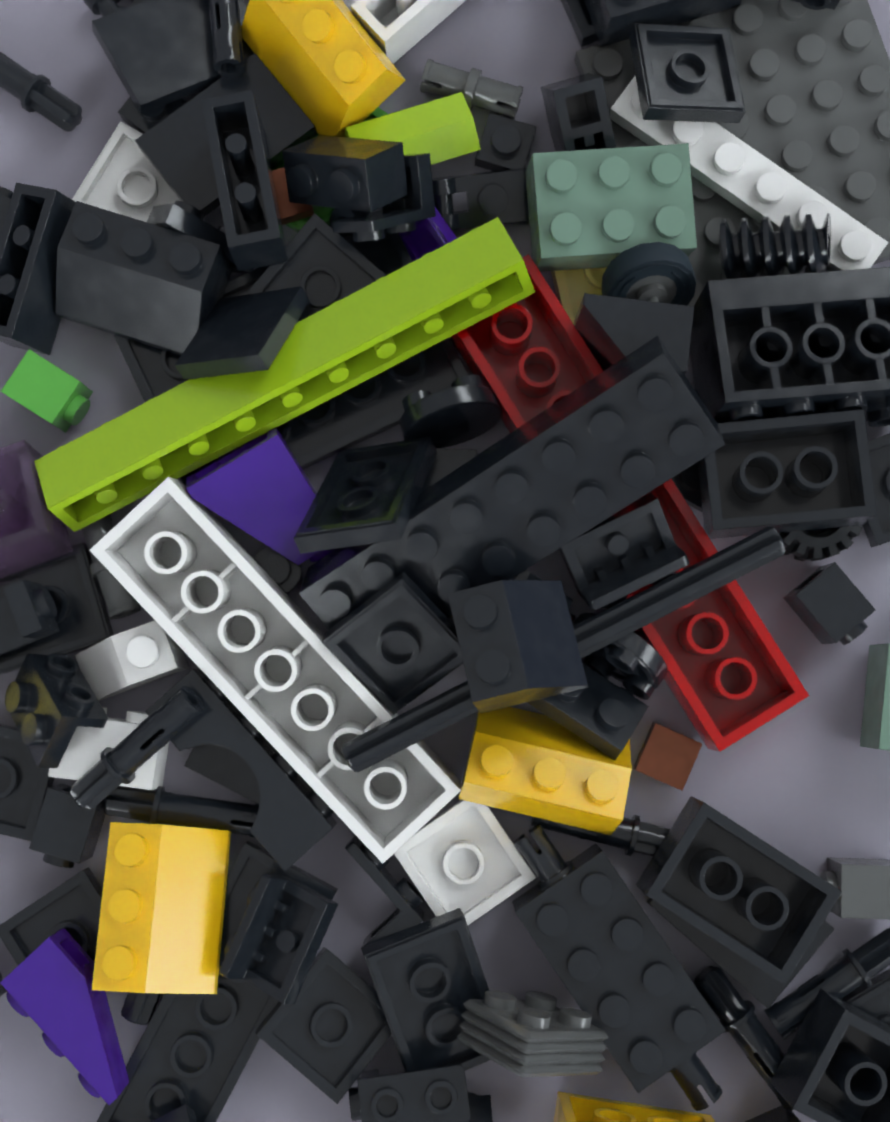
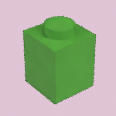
[0,349,93,433]

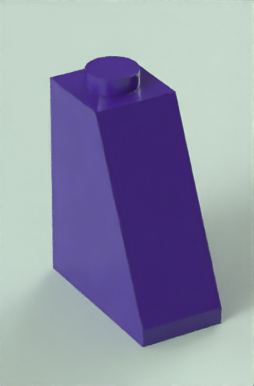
[186,428,335,565]

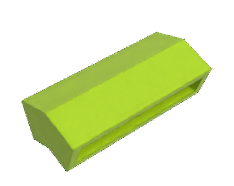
[345,92,481,165]

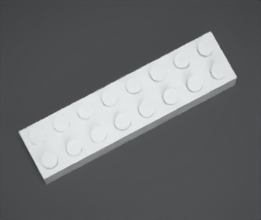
[90,477,461,864]

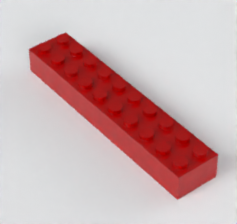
[450,254,809,752]

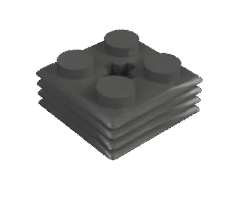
[457,990,609,1077]

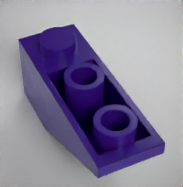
[0,928,130,1105]

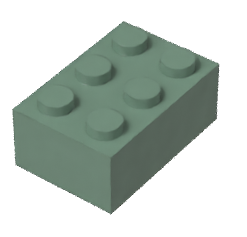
[525,143,697,272]

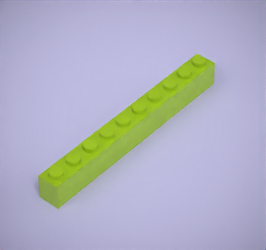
[34,217,535,532]

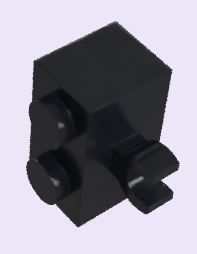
[282,135,408,235]

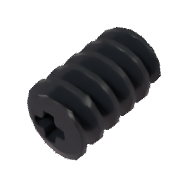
[719,213,831,279]

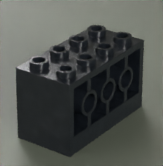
[690,267,890,427]

